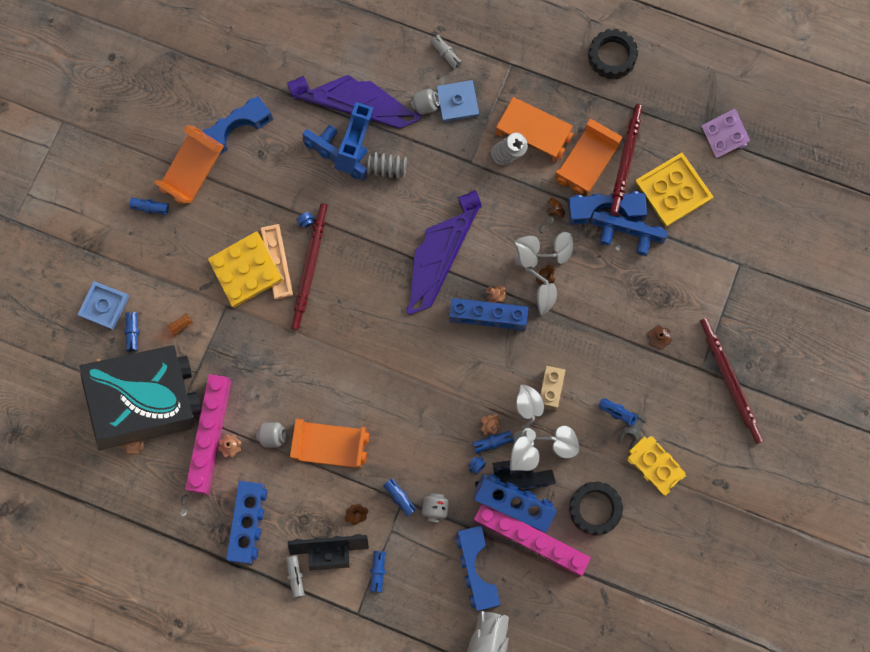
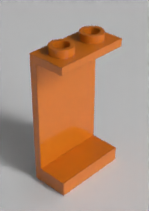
[496,97,574,163]
[554,118,623,197]
[154,125,224,204]
[290,419,370,468]

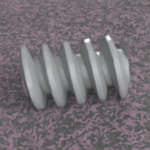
[491,133,528,166]
[367,152,407,179]

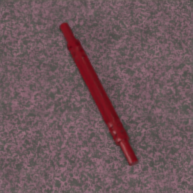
[610,104,642,215]
[291,203,328,330]
[700,318,763,444]

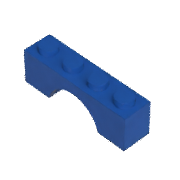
[202,96,273,156]
[334,102,373,174]
[568,191,647,225]
[455,526,501,611]

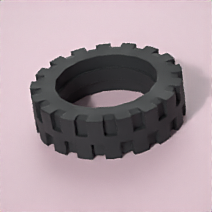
[588,29,638,79]
[569,481,623,536]

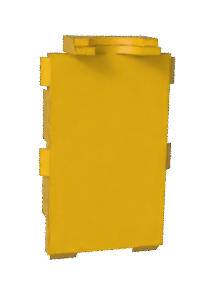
[627,436,686,496]

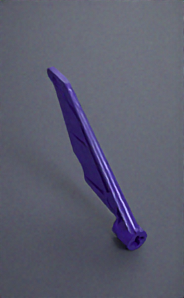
[287,75,421,129]
[407,190,482,315]

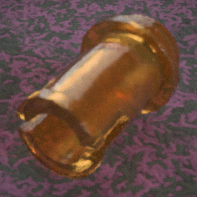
[167,313,193,336]

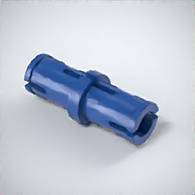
[129,197,169,215]
[124,312,139,352]
[598,398,637,426]
[473,430,514,454]
[383,478,417,517]
[369,551,386,592]

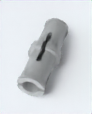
[430,35,462,70]
[285,556,305,598]

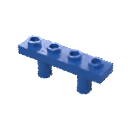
[302,125,367,181]
[591,211,668,256]

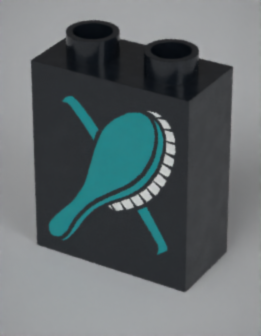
[79,345,201,451]

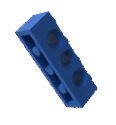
[449,298,528,331]
[473,474,557,533]
[226,481,267,564]

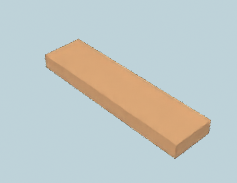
[261,224,293,300]

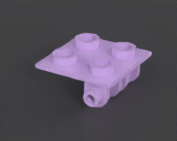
[702,108,750,158]

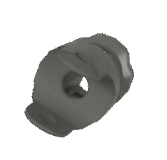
[618,412,647,450]

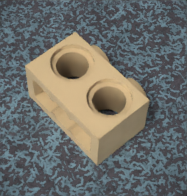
[540,366,565,411]

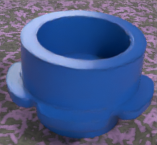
[296,212,314,228]
[468,457,486,475]

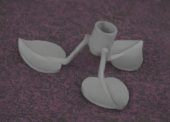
[514,232,573,316]
[510,385,579,471]

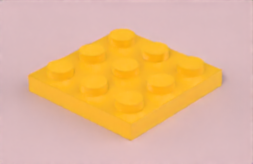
[635,153,714,228]
[208,231,283,308]

